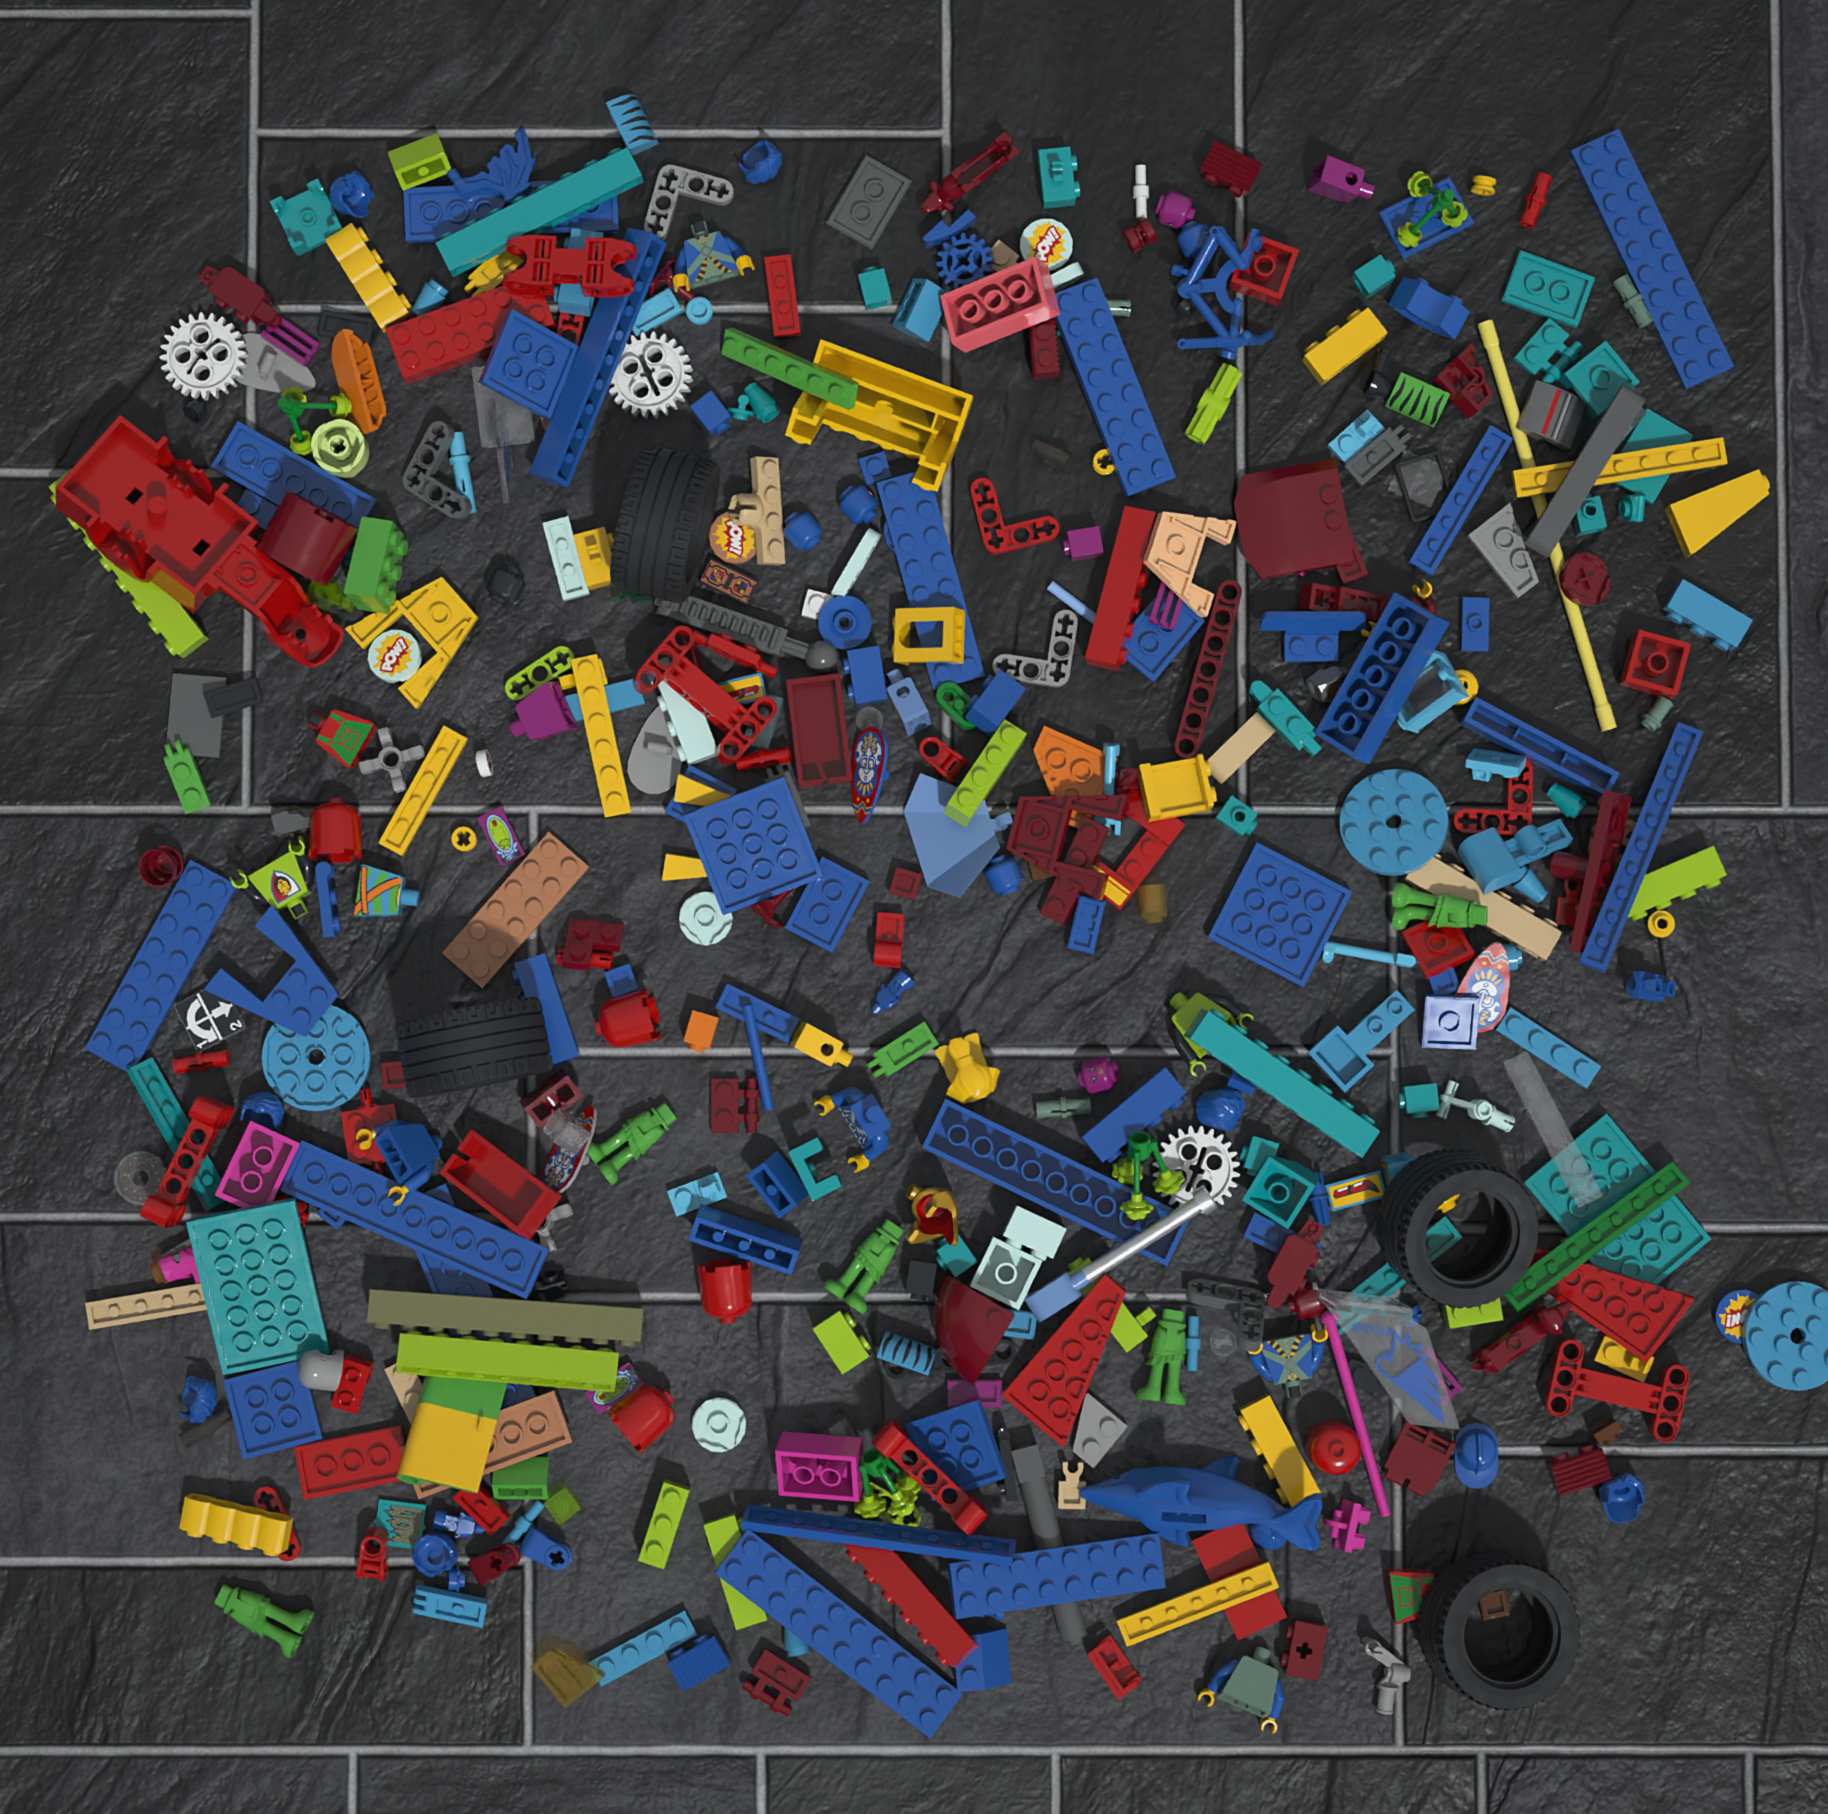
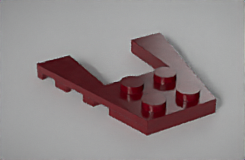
[1006,794,1129,901]

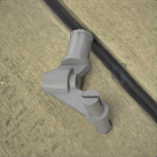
[1361,1637,1411,1715]

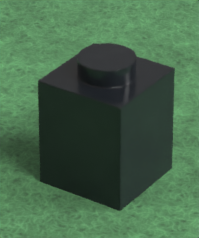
[905,1259,937,1301]

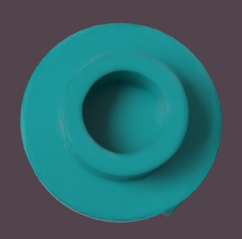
[727,395,754,421]
[1618,493,1646,522]

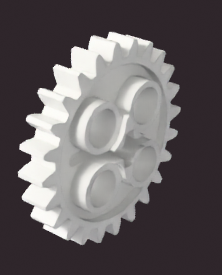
[160,312,248,401]
[609,332,693,419]
[1152,1126,1240,1213]

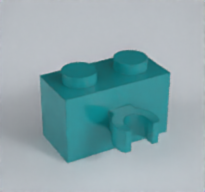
[1037,147,1080,209]

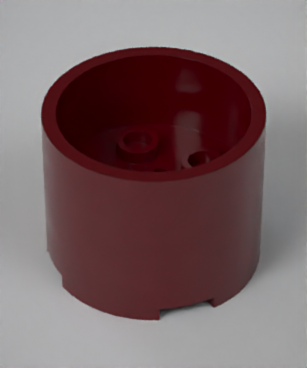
[256,490,359,586]

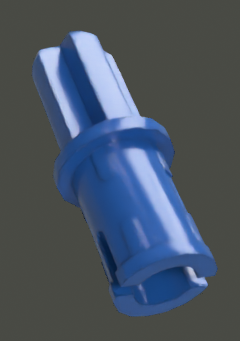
[1308,1172,1331,1226]

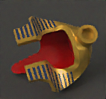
[905,1183,958,1246]

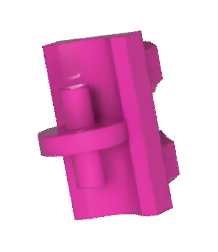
[1324,1499,1371,1553]

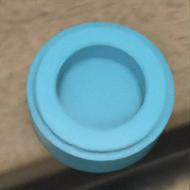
[686,297,713,325]

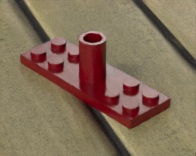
[1550,790,1632,952]

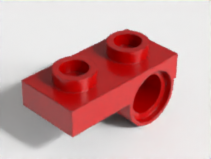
[874,912,904,968]
[331,1354,374,1415]

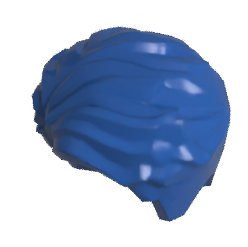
[738,140,782,184]
[330,170,375,218]
[1196,1086,1246,1132]
[240,1092,285,1131]
[179,1376,218,1423]
[1599,1473,1645,1523]
[412,1532,458,1578]

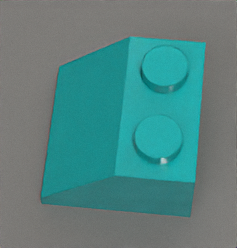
[1242,1155,1320,1229]

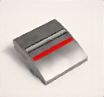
[1516,380,1586,450]

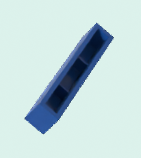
[1459,697,1620,798]

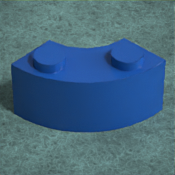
[1388,277,1470,340]

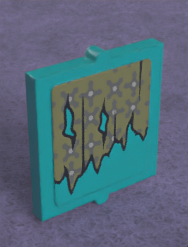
[373,1499,427,1549]

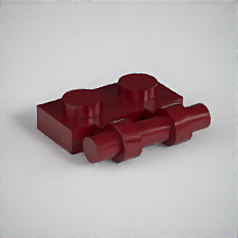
[711,1079,760,1133]
[741,1648,812,1717]

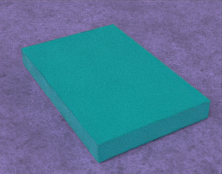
[1501,250,1595,329]
[1615,408,1693,505]

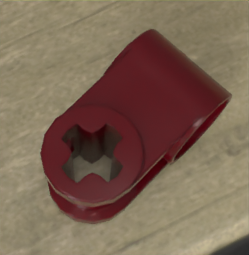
[467,1542,521,1586]

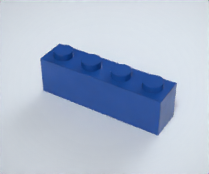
[512,953,581,1065]
[688,1205,803,1275]

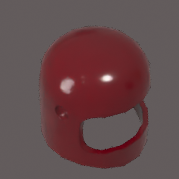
[138,845,184,887]

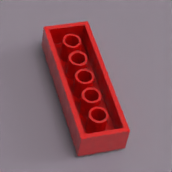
[385,286,557,385]

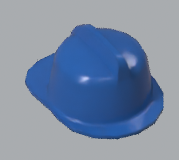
[1455,1423,1498,1489]

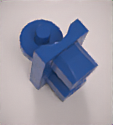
[1626,971,1676,1002]

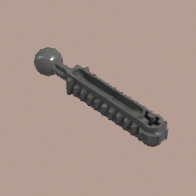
[653,596,839,674]

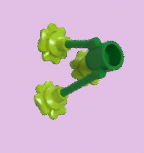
[1112,1132,1185,1220]
[854,1448,924,1519]

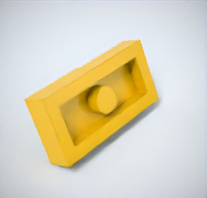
[1592,1335,1654,1383]

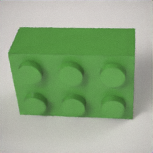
[343,516,408,614]

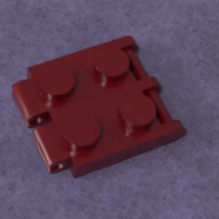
[1383,1418,1456,1497]

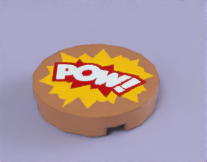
[709,510,757,565]

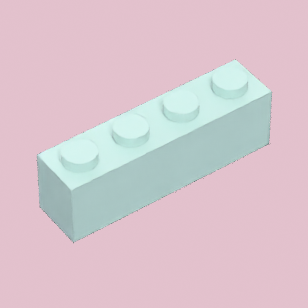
[648,657,717,767]

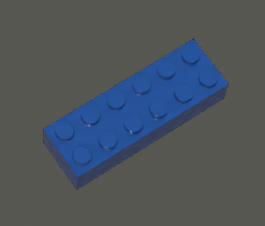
[1314,592,1450,764]

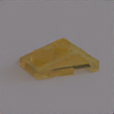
[530,1648,606,1709]

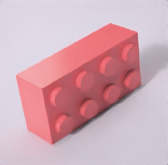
[940,256,1060,353]

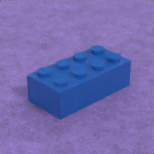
[1080,1067,1187,1163]

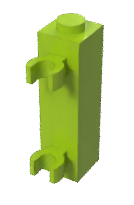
[1068,1257,1156,1353]

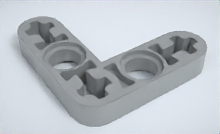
[644,165,734,240]
[992,610,1078,688]

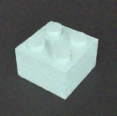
[1002,1205,1066,1261]
[969,1236,1042,1310]

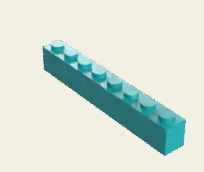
[436,147,644,277]
[1183,1008,1380,1158]

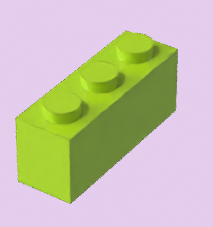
[638,1479,691,1569]

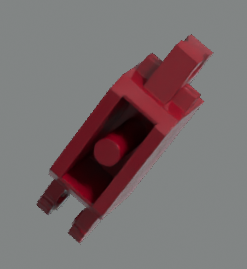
[198,266,283,329]
[1265,1218,1323,1309]

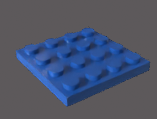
[683,776,824,915]
[1207,842,1352,988]

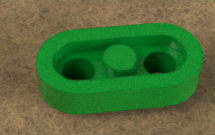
[935,682,976,729]

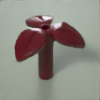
[649,258,695,302]
[1114,767,1140,811]
[750,889,793,928]

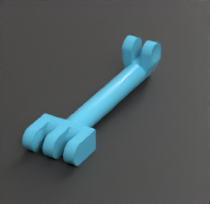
[1094,743,1121,835]
[1322,941,1416,968]

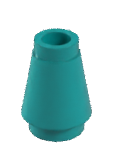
[743,382,780,423]
[1546,782,1588,820]

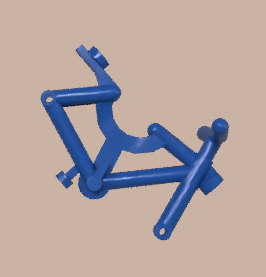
[1171,226,1274,360]

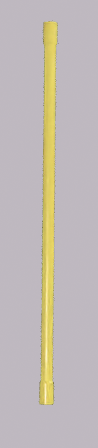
[1477,320,1617,732]

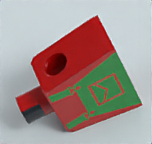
[308,709,378,771]
[1386,1569,1434,1624]

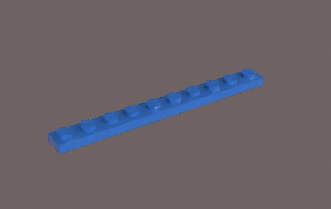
[1579,722,1704,974]
[742,1504,1016,1566]

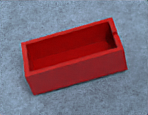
[439,1129,562,1240]

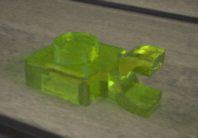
[306,580,355,613]

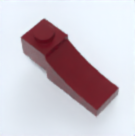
[1298,583,1387,623]

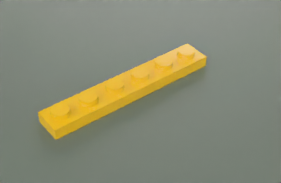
[571,654,632,818]
[1117,1561,1279,1647]

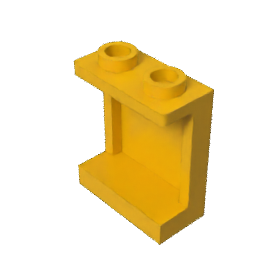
[1137,754,1217,822]

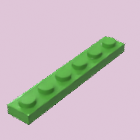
[721,327,859,410]

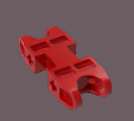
[503,235,637,298]

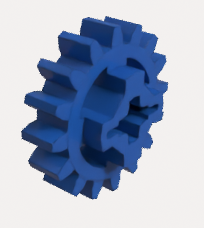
[936,233,995,289]

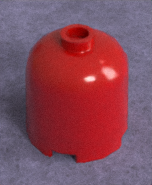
[308,798,362,863]
[595,989,662,1048]
[697,1258,752,1323]
[606,1384,675,1454]
[1304,1419,1362,1476]

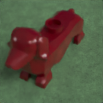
[921,132,1020,213]
[1470,1302,1572,1376]

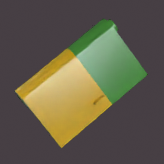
[397,1376,508,1494]

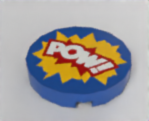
[1714,1289,1758,1344]

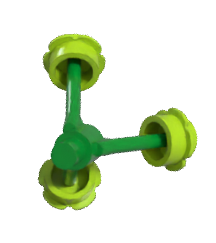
[1397,171,1468,247]
[278,386,352,455]

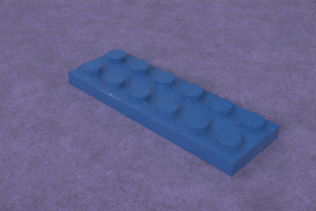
[211,421,378,547]

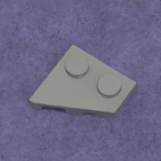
[1072,1392,1128,1468]

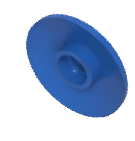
[818,595,872,649]

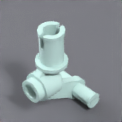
[1435,1080,1515,1132]

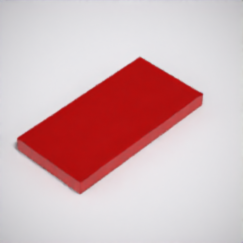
[294,1425,406,1500]
[1191,1524,1287,1640]

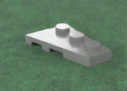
[1467,503,1539,599]

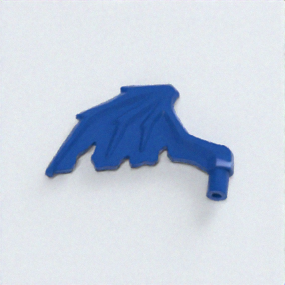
[447,127,536,203]

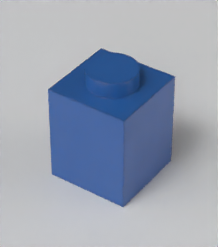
[690,391,732,436]

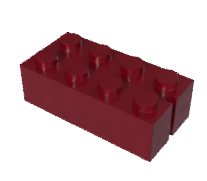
[786,673,853,790]

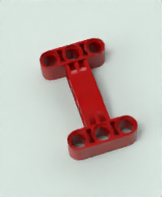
[633,626,777,765]
[140,1095,235,1228]
[1543,1338,1690,1443]
[871,1417,988,1536]

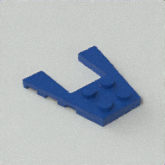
[204,905,340,1037]

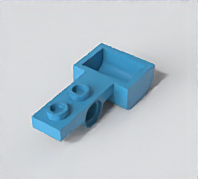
[1458,819,1573,895]
[1307,990,1415,1093]

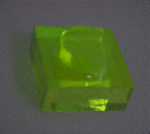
[544,1486,582,1525]

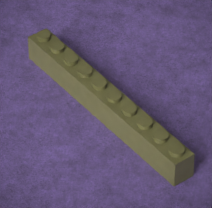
[367,1289,644,1346]

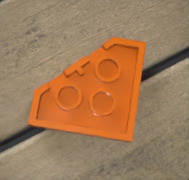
[1033,726,1118,830]

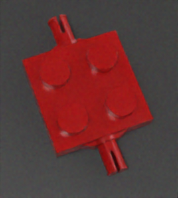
[694,630,778,678]
[341,1088,398,1176]

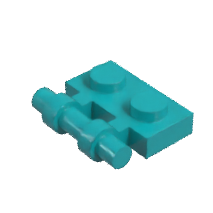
[1513,318,1583,385]

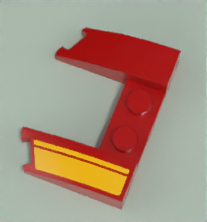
[1070,789,1185,911]

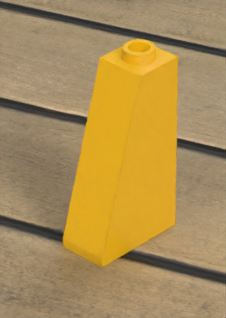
[1665,469,1770,558]

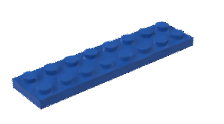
[403,180,619,243]
[1054,278,1176,497]
[876,471,985,690]
[85,860,238,1072]
[947,1533,1166,1619]

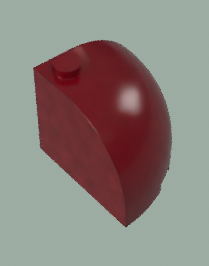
[933,1274,1015,1386]

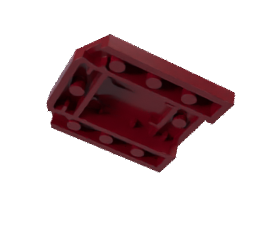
[1234,458,1354,580]

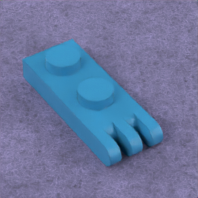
[412,1585,489,1628]

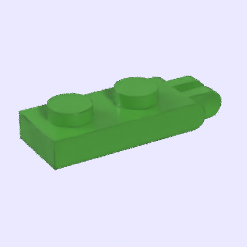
[163,739,212,814]
[866,1021,939,1079]

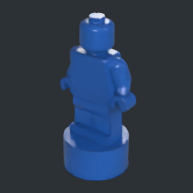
[871,968,916,1014]
[432,1508,485,1538]

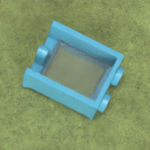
[1396,650,1469,733]

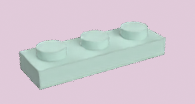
[542,516,590,601]

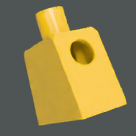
[788,1021,853,1069]

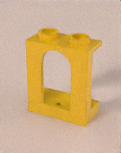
[892,607,965,665]

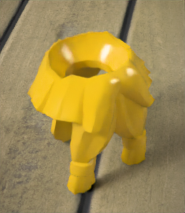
[935,1033,1001,1104]

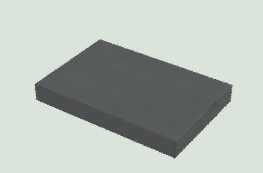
[826,155,912,251]
[165,673,228,758]

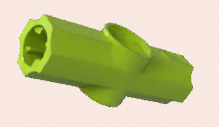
[1185,363,1243,445]

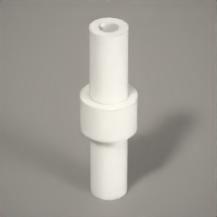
[1133,165,1149,220]

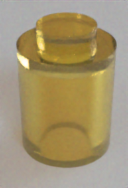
[1138,884,1167,924]

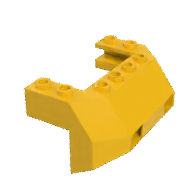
[785,339,973,492]

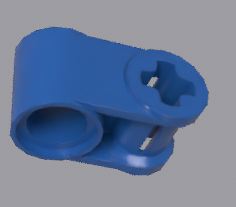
[519,1526,573,1571]

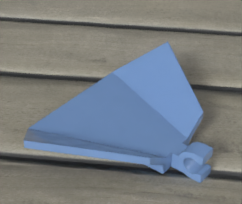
[904,773,1013,898]

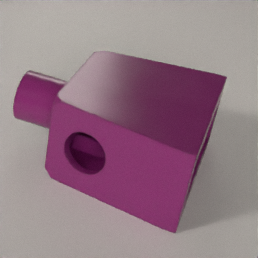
[1307,155,1375,203]
[509,682,578,740]

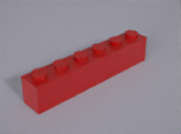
[1085,506,1157,671]
[843,1543,980,1668]

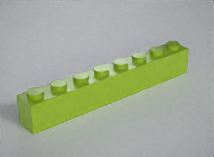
[49,471,209,658]
[396,1331,619,1393]

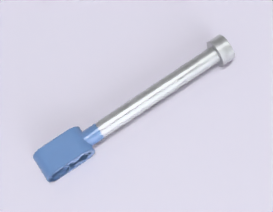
[1024,1185,1218,1322]

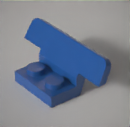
[1260,611,1366,663]

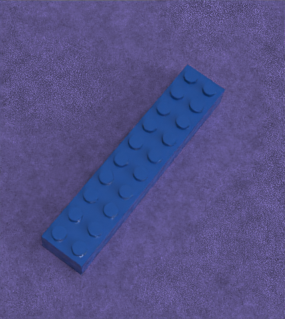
[922,1099,1189,1266]

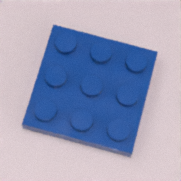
[478,309,579,419]
[223,1360,324,1460]
[905,1399,1008,1501]

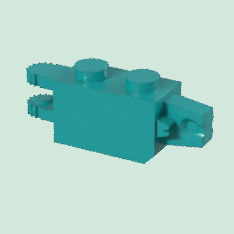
[1248,680,1322,757]

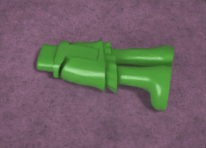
[1392,882,1488,930]
[587,1102,677,1185]
[822,1219,904,1315]
[1135,1309,1186,1406]
[214,1584,314,1658]

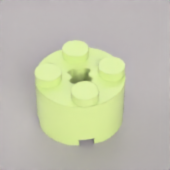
[311,419,369,478]

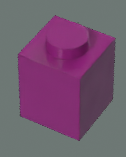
[1062,526,1104,562]

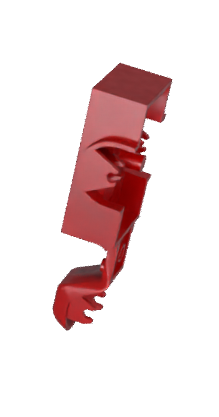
[55,415,344,668]

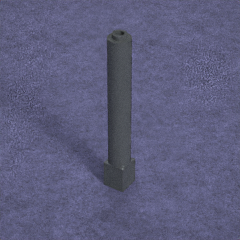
[1011,1442,1087,1645]

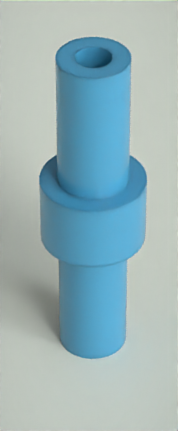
[1185,1316,1201,1371]
[502,1499,545,1544]

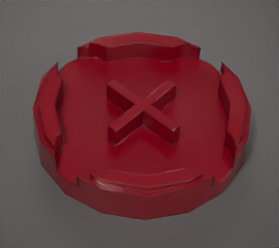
[1559,552,1611,606]

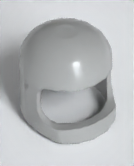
[298,1350,344,1391]

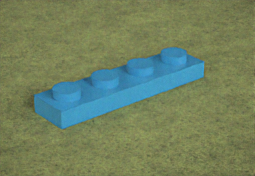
[1495,1007,1601,1089]
[588,1610,698,1687]

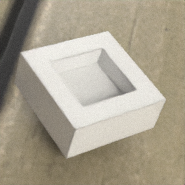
[801,589,834,620]

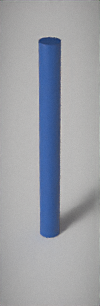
[742,1003,774,1111]

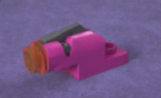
[150,1239,201,1284]

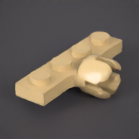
[728,456,785,565]

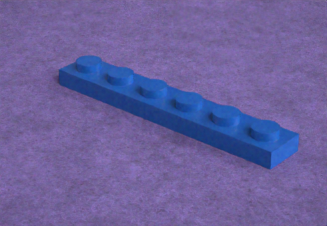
[1408,425,1513,576]

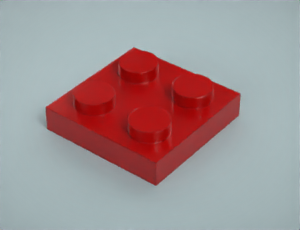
[1401,920,1475,980]

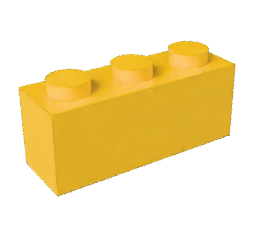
[1302,308,1388,386]

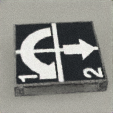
[173,989,247,1051]

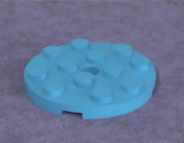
[1340,769,1449,876]
[262,1005,371,1111]
[1742,1281,1828,1391]

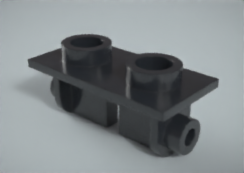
[512,1270,570,1301]

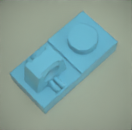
[1327,409,1385,465]
[1466,748,1526,782]
[667,1172,727,1217]

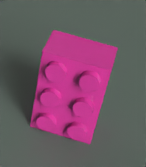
[214,1120,300,1208]
[775,1432,864,1502]

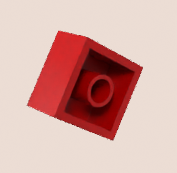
[1228,232,1299,307]
[1619,629,1691,699]

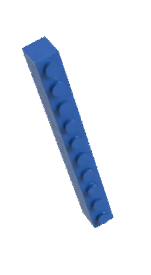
[529,228,667,488]

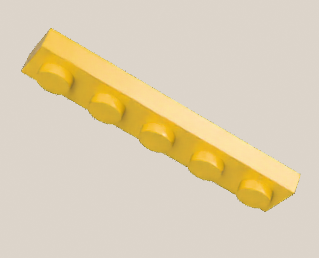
[378,726,468,856]

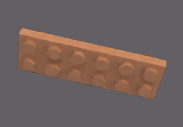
[442,832,590,989]
[400,1390,573,1499]

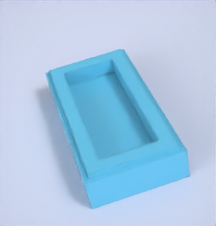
[632,288,683,338]

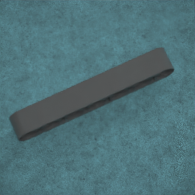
[1524,384,1646,558]

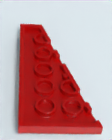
[1529,1247,1695,1363]
[1002,1273,1127,1448]

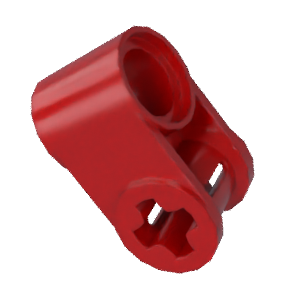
[918,737,970,784]
[356,1526,390,1582]

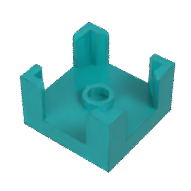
[270,178,343,256]
[1559,341,1640,421]
[788,1137,843,1201]

